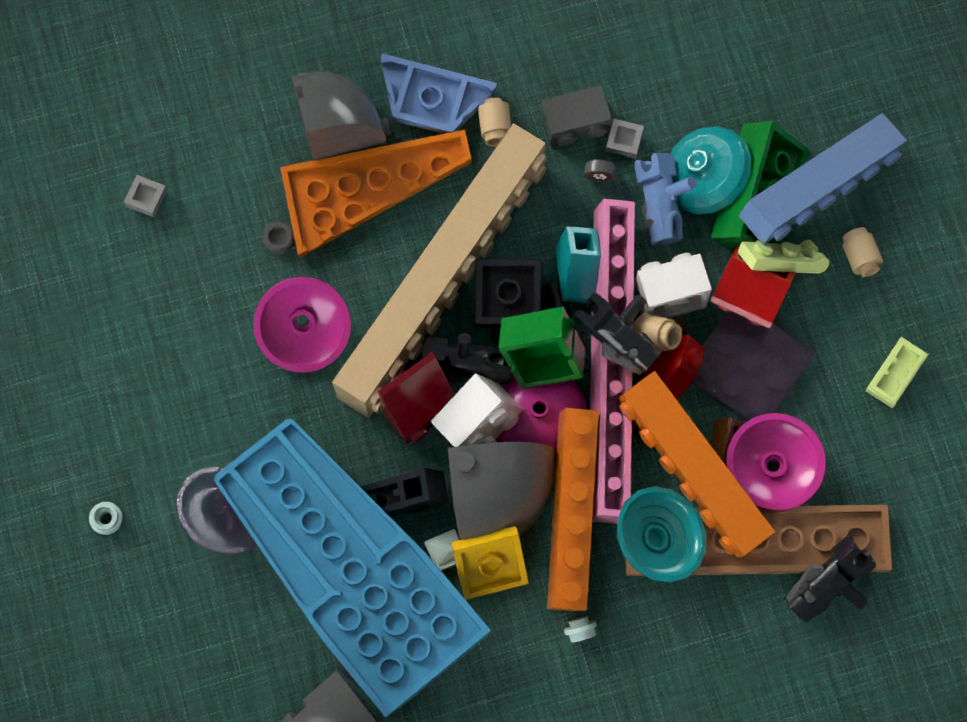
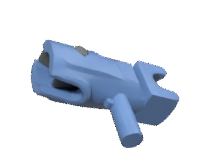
[635,153,697,245]

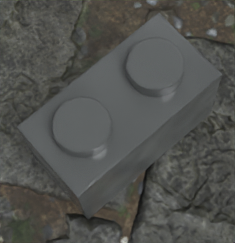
[540,85,612,146]

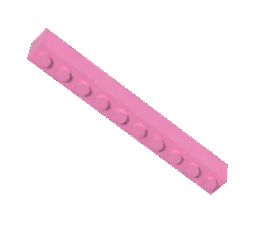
[590,199,635,524]

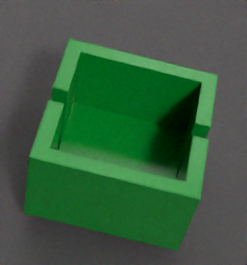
[499,307,585,389]

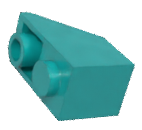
[555,226,601,303]

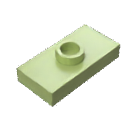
[865,337,929,409]

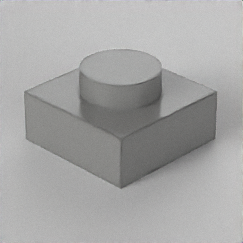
[606,119,644,159]
[124,175,167,217]

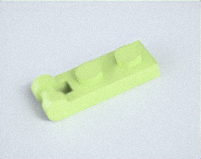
[737,240,829,274]

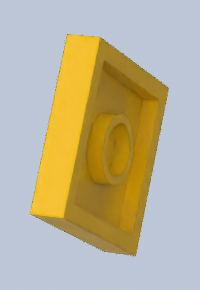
[451,526,529,600]

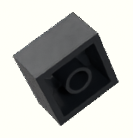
[475,259,544,328]

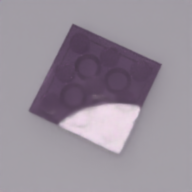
[691,312,816,422]

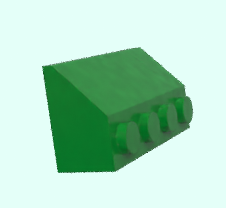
[711,121,809,252]

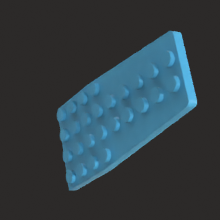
[214,419,491,719]

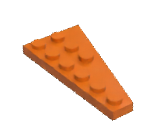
[280,130,472,259]

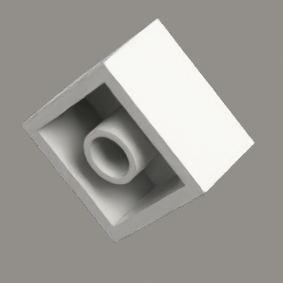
[634,253,712,318]
[431,373,524,447]

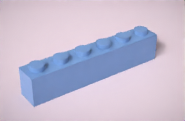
[739,113,907,245]

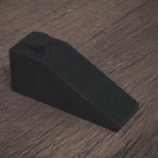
[361,468,449,517]

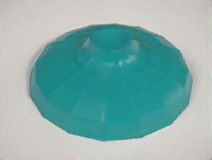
[670,126,751,215]
[617,486,706,583]

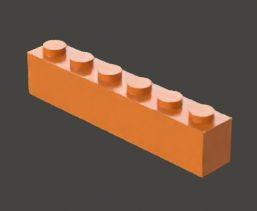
[618,371,775,558]
[547,408,599,612]

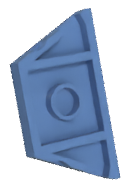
[381,53,497,134]

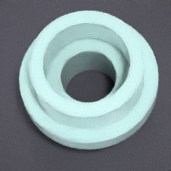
[89,502,123,535]
[564,616,597,642]

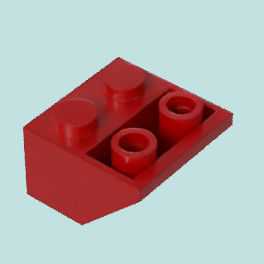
[710,244,796,329]

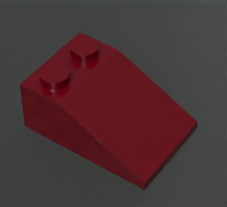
[378,352,455,445]

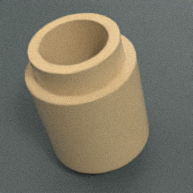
[478,98,512,147]
[842,227,884,277]
[633,313,682,351]

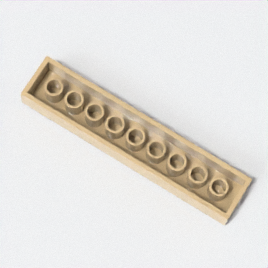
[332,123,547,419]

